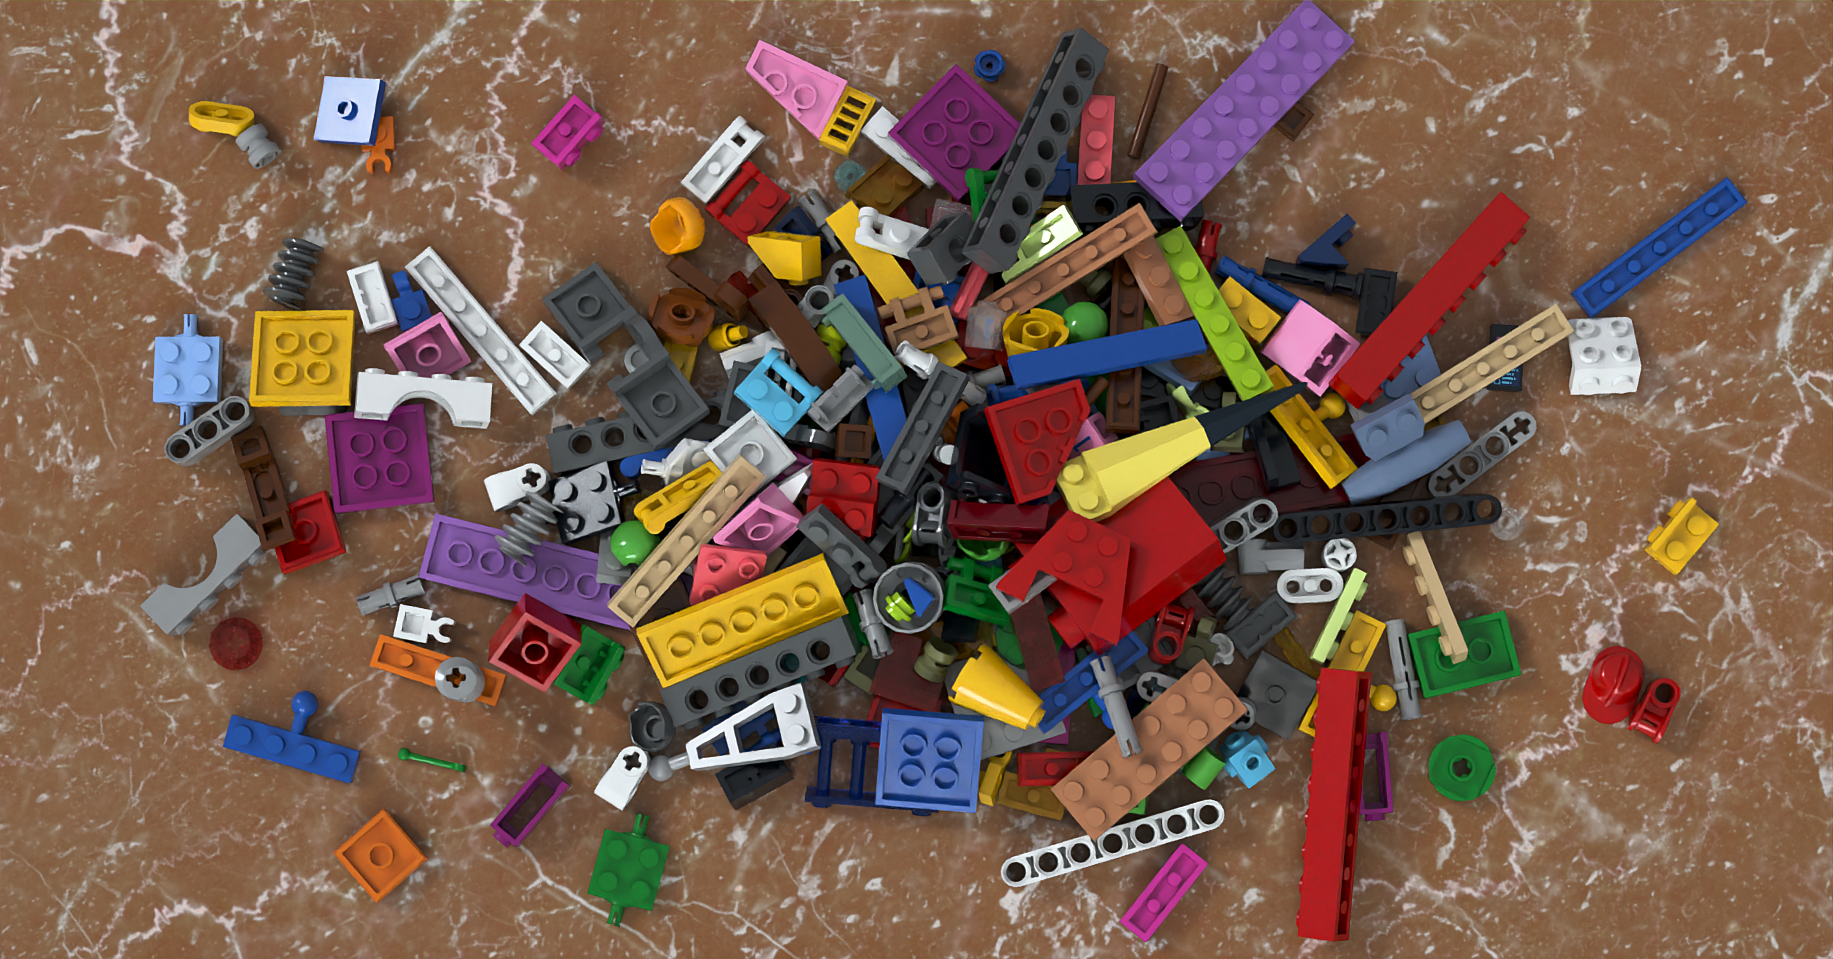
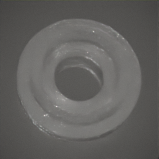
[1490,507,1524,541]

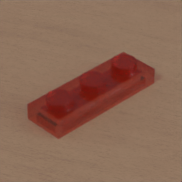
[1010,593,1065,691]

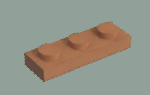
[1123,236,1194,326]

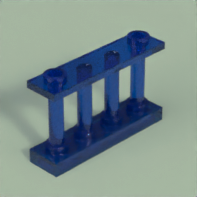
[805,716,939,816]

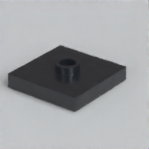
[1236,649,1317,740]

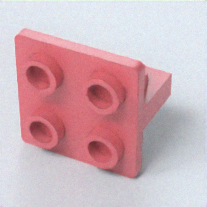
[689,544,767,606]

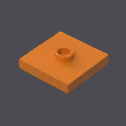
[333,808,429,903]

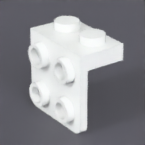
[1567,317,1642,395]

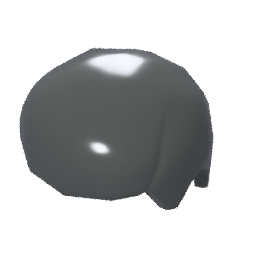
[628,701,676,752]

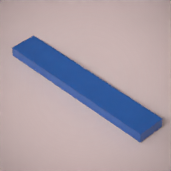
[1570,177,1748,319]
[834,275,907,461]
[1007,319,1207,391]

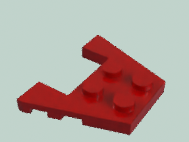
[996,510,1131,646]

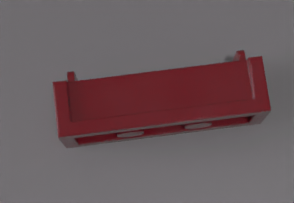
[947,498,1056,543]

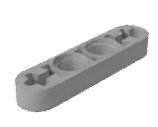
[1426,411,1537,497]

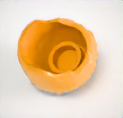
[650,197,706,255]

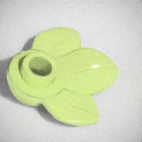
[1166,382,1209,420]

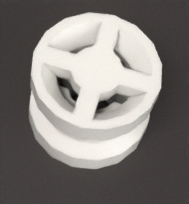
[1321,538,1357,572]

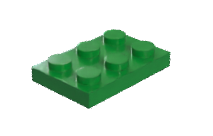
[1407,610,1522,699]

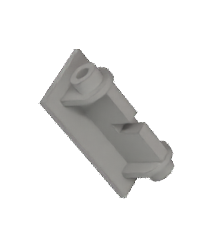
[806,364,874,433]

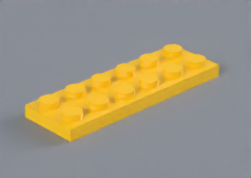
[636,553,849,688]

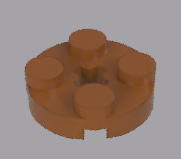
[648,288,715,347]

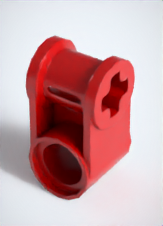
[1148,603,1195,666]
[1626,678,1681,744]

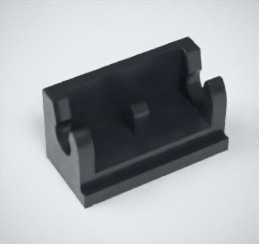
[715,742,794,811]

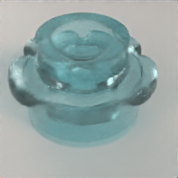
[834,160,866,192]

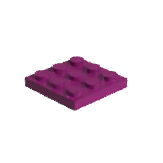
[888,64,1020,203]
[324,403,435,514]

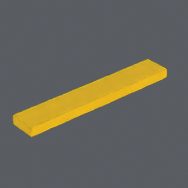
[825,200,967,369]

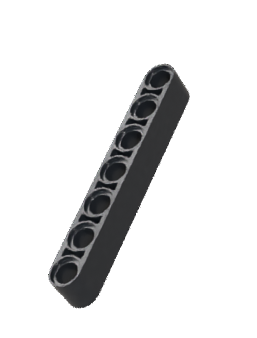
[1269,493,1502,544]

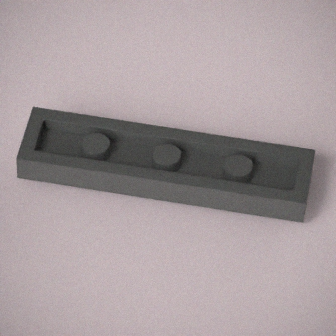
[876,362,970,495]

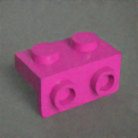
[531,95,605,171]

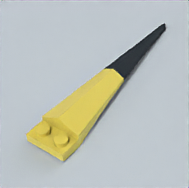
[1056,382,1308,522]

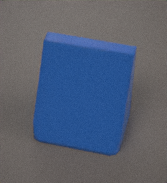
[904,577,936,618]

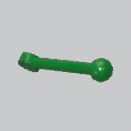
[398,748,466,772]

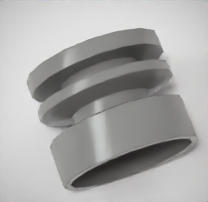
[873,561,945,634]

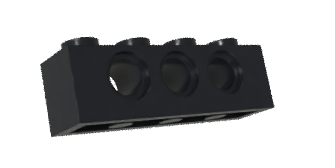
[1065,182,1204,237]

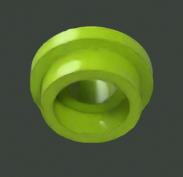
[885,591,915,622]

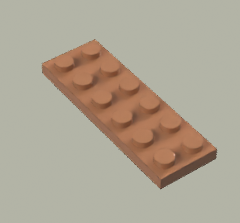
[1050,659,1248,841]

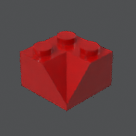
[488,593,582,693]

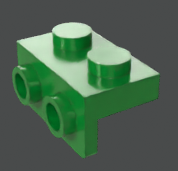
[552,624,625,706]

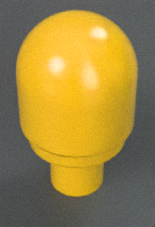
[707,323,748,352]

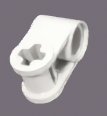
[484,463,551,512]
[594,746,651,811]

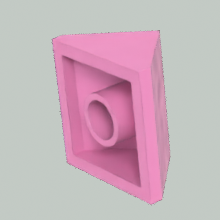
[384,312,472,378]
[713,482,803,556]

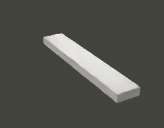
[405,246,557,416]

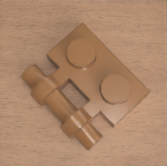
[878,285,959,356]

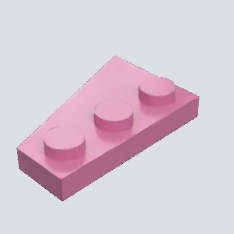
[745,40,848,141]

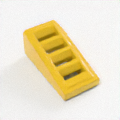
[819,85,877,158]

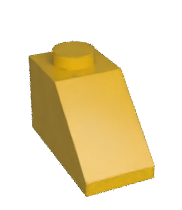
[748,231,822,285]

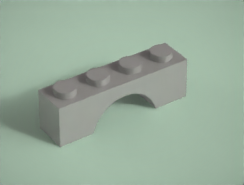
[140,514,267,637]

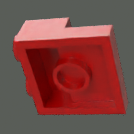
[806,458,882,541]

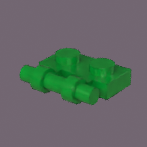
[942,556,1010,627]

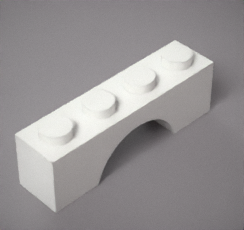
[354,368,492,429]

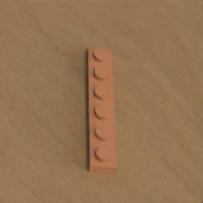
[971,203,1158,336]

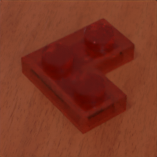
[869,629,944,712]

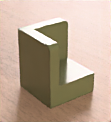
[843,644,885,697]

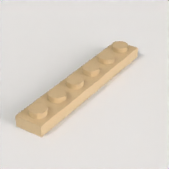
[1410,304,1574,424]
[607,453,766,628]

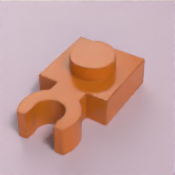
[361,116,396,175]

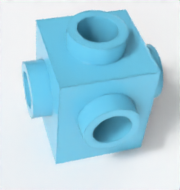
[1218,730,1276,788]

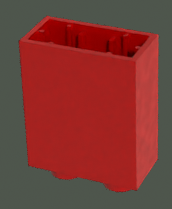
[1008,476,1227,657]

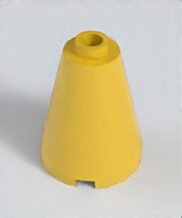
[1002,308,1069,358]
[948,644,1046,730]

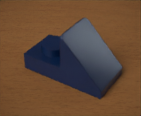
[1295,213,1356,270]

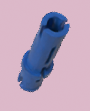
[1214,255,1310,314]

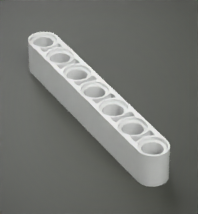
[1001,799,1224,887]

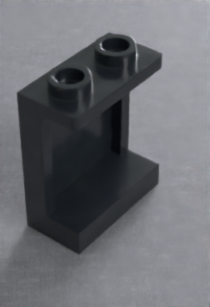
[947,403,1015,504]

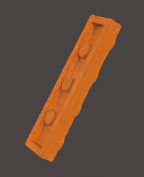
[369,634,507,707]

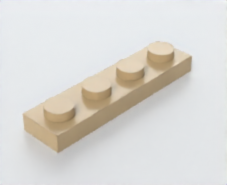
[1403,531,1468,664]

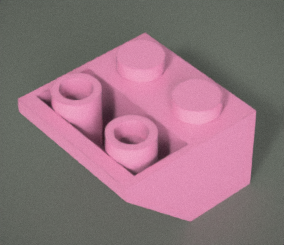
[1260,299,1360,397]

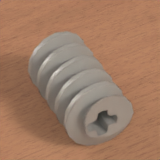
[495,491,564,567]
[435,657,485,703]

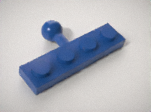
[1037,631,1149,735]
[223,691,361,783]

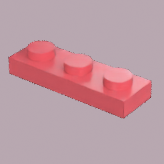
[1077,95,1115,185]

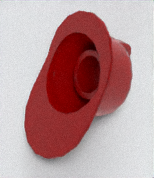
[1582,646,1645,724]

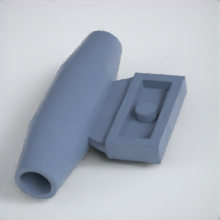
[1340,393,1471,506]

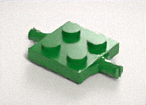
[587,813,670,927]

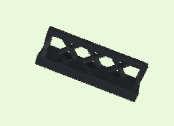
[1234,361,1301,493]

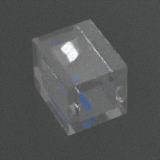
[965,301,1006,351]

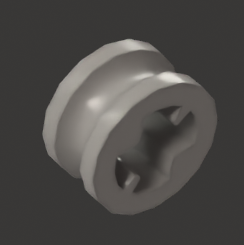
[1231,697,1257,730]

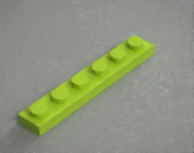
[1155,226,1275,401]

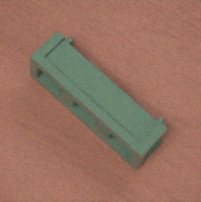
[822,293,907,393]

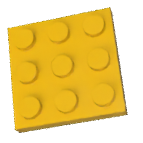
[249,310,356,407]

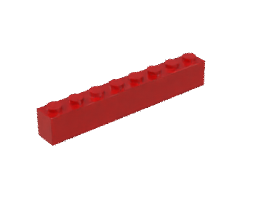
[1328,192,1531,410]
[1296,668,1372,942]

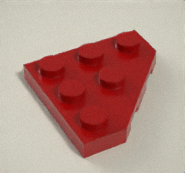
[984,379,1091,506]

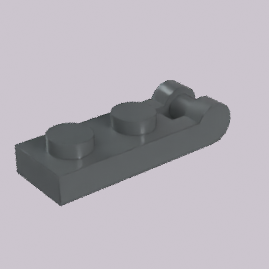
[796,503,887,588]

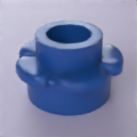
[974,50,1006,82]

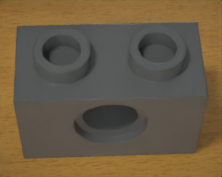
[906,211,974,286]

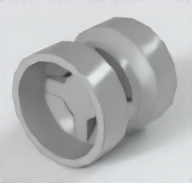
[235,123,281,169]

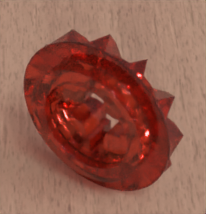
[209,617,263,670]

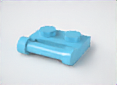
[733,348,824,438]

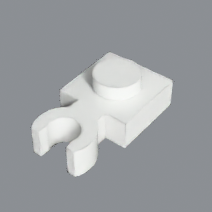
[393,604,456,644]

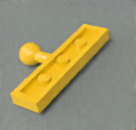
[1266,364,1358,489]
[1297,610,1397,738]

